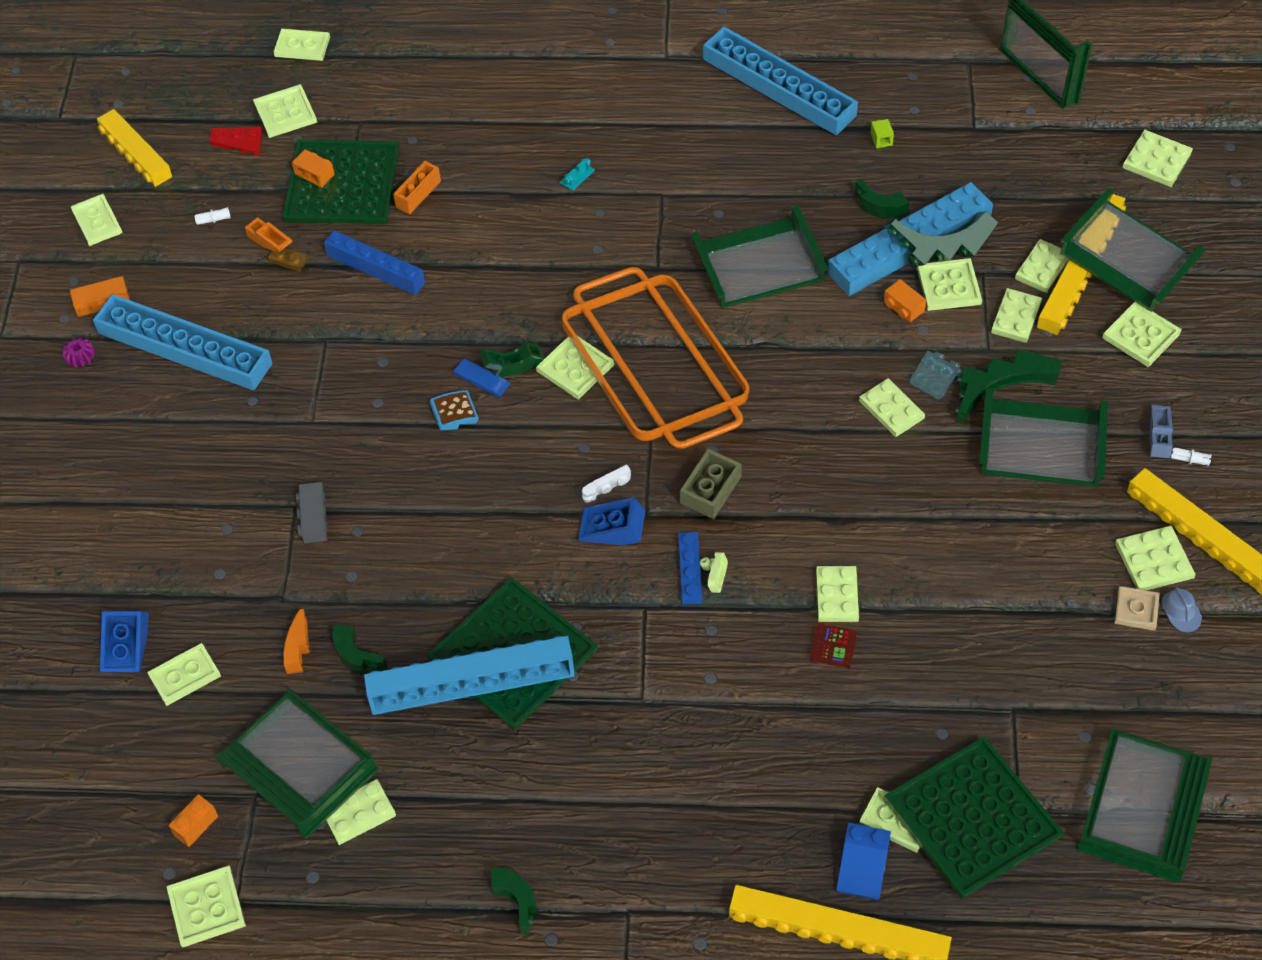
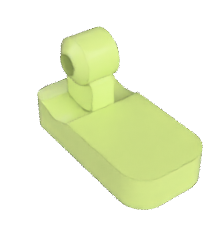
[700,552,728,593]

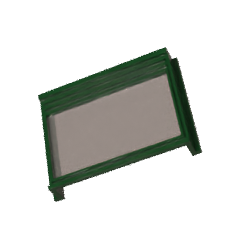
[999,0,1092,109]
[1060,188,1206,312]
[691,205,828,308]
[979,388,1108,488]
[215,689,379,839]
[1077,727,1213,884]

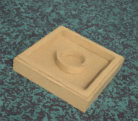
[1115,586,1160,630]

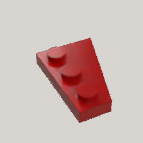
[210,127,263,157]

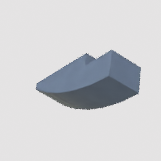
[1150,405,1173,458]

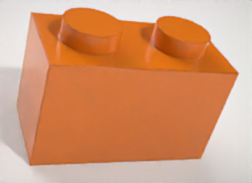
[292,149,335,188]
[884,279,926,323]
[169,794,218,847]

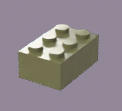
[680,449,742,519]

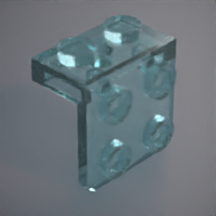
[910,351,963,400]

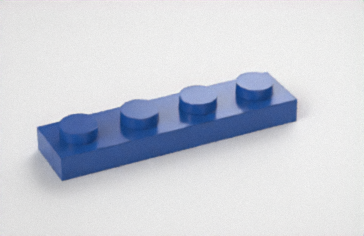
[678,532,702,604]

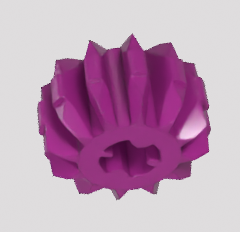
[63,337,94,368]

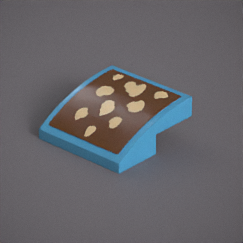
[429,390,479,430]

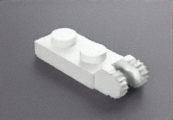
[582,465,631,503]

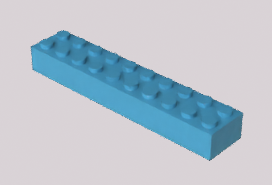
[703,27,858,135]
[828,182,993,296]
[93,294,272,391]
[364,636,575,715]

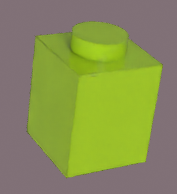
[870,119,894,148]

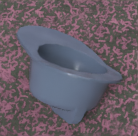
[1162,587,1202,632]

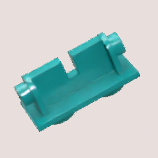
[560,158,595,191]

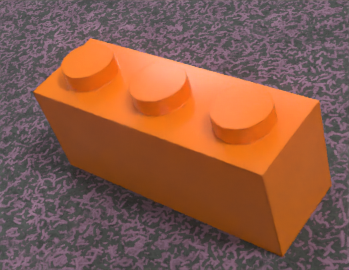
[393,161,441,215]
[70,276,130,317]

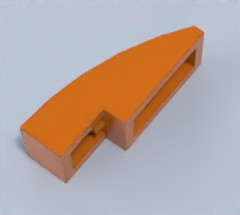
[245,217,292,252]
[284,609,310,674]

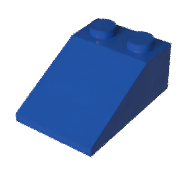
[579,497,645,545]
[100,611,149,672]
[836,823,891,901]

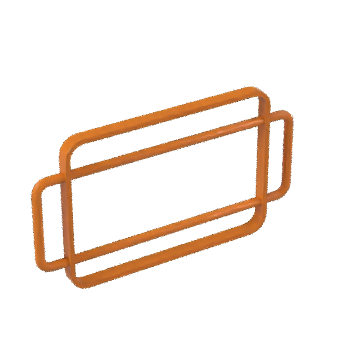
[562,267,749,449]

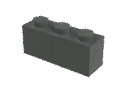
[296,482,328,543]

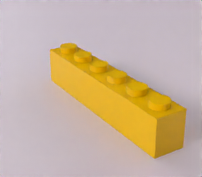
[97,109,172,187]

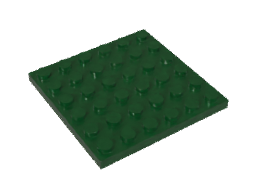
[283,139,400,224]
[427,577,599,731]
[883,737,1064,900]

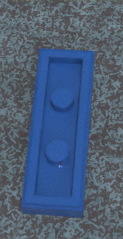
[453,359,510,398]

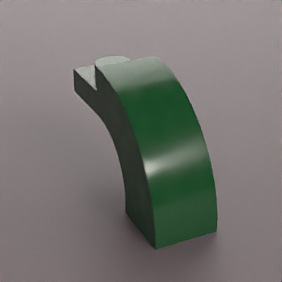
[854,179,910,219]
[480,342,544,376]
[333,624,387,675]
[491,868,538,935]

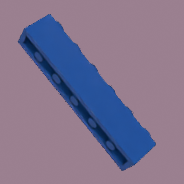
[324,231,425,295]

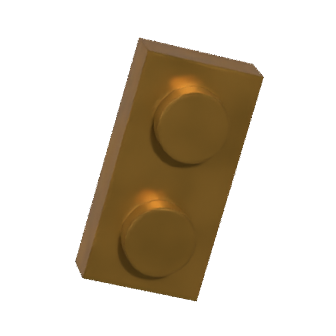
[268,248,308,272]

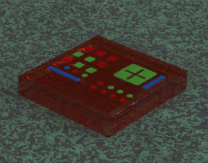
[810,623,858,669]

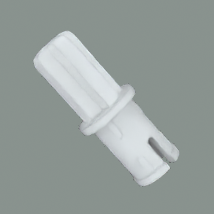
[195,207,231,225]
[1171,448,1211,466]

